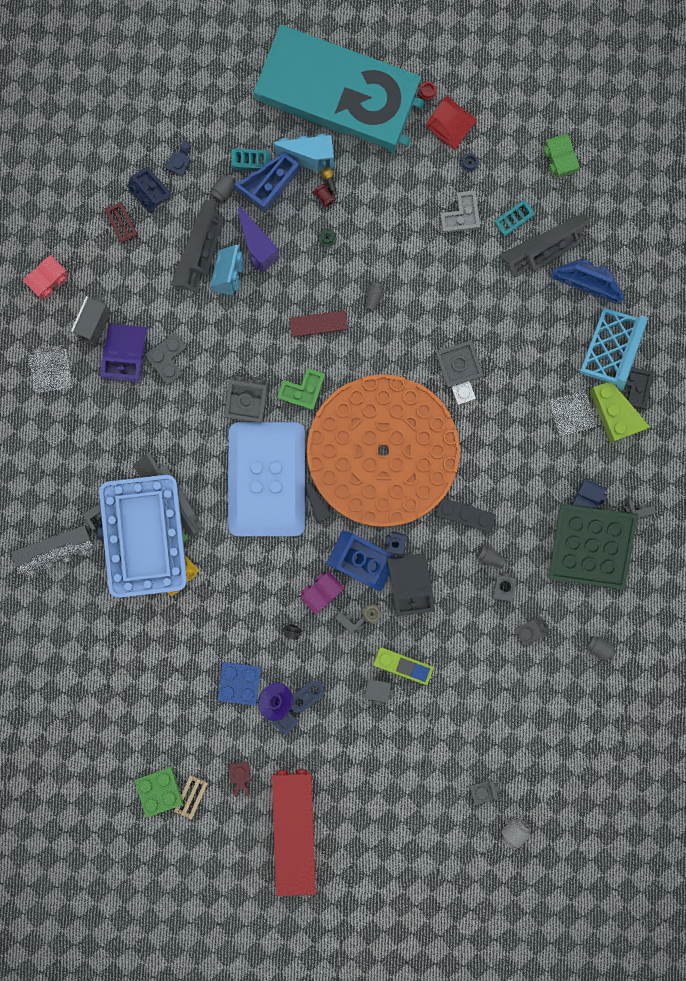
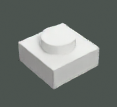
[451,381,476,406]

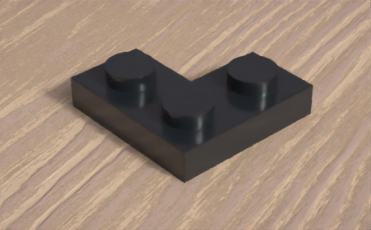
[613,364,654,410]

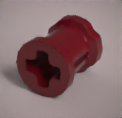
[312,183,337,209]

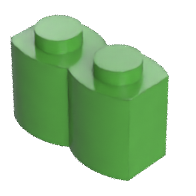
[543,133,580,179]

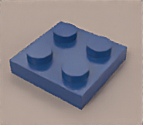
[217,662,261,706]

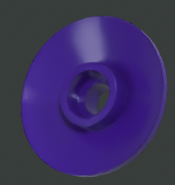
[259,682,293,721]

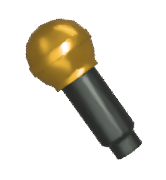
[321,167,337,195]

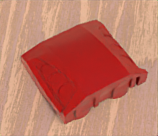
[426,95,477,151]

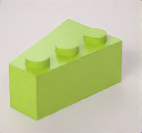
[590,382,650,444]

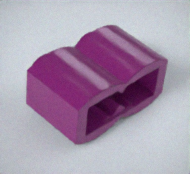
[300,572,344,615]

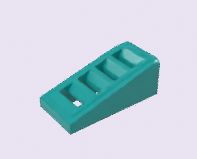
[231,149,270,171]
[494,199,536,236]

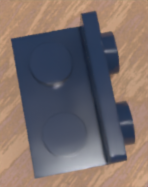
[127,166,172,214]

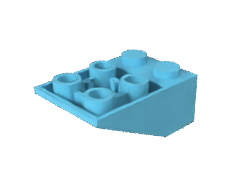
[274,134,334,171]
[210,245,244,296]

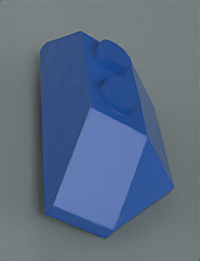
[549,259,624,305]

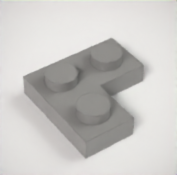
[440,190,480,233]

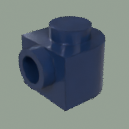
[385,531,407,555]

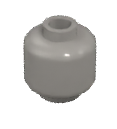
[501,818,531,848]

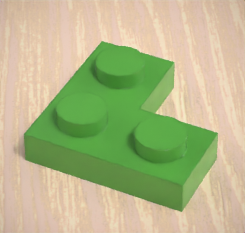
[277,368,325,411]

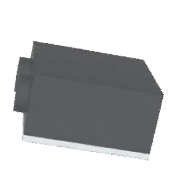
[71,296,111,347]

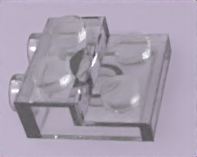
[28,345,74,393]

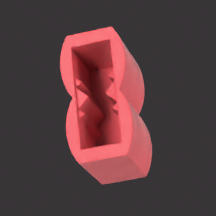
[23,255,69,299]

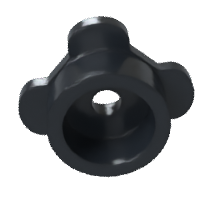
[283,624,303,640]

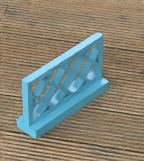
[580,308,648,390]

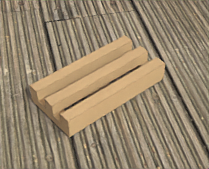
[174,775,208,820]

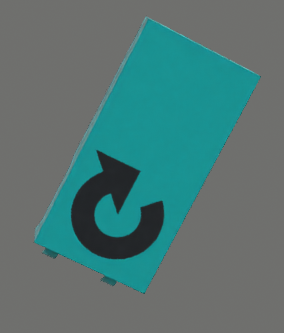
[253,24,425,155]

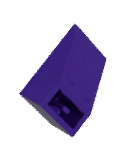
[100,324,148,383]

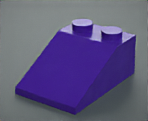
[237,207,280,273]

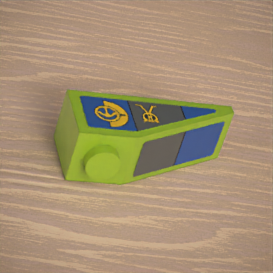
[373,647,434,685]

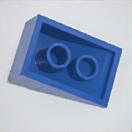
[325,530,396,592]

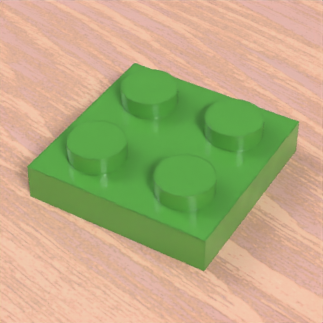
[134,767,184,818]

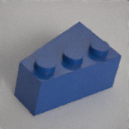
[234,152,300,213]

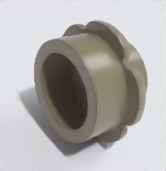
[363,605,382,624]

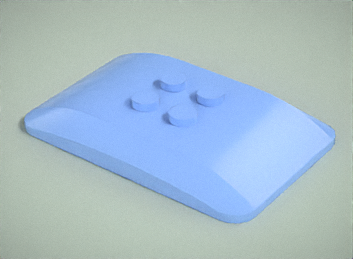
[228,422,305,536]
[99,475,187,598]

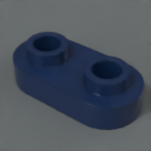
[291,681,324,713]

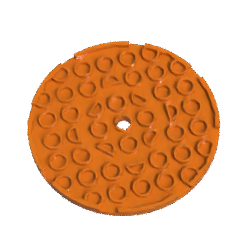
[307,375,460,527]

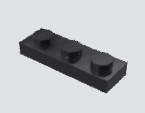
[435,498,496,533]

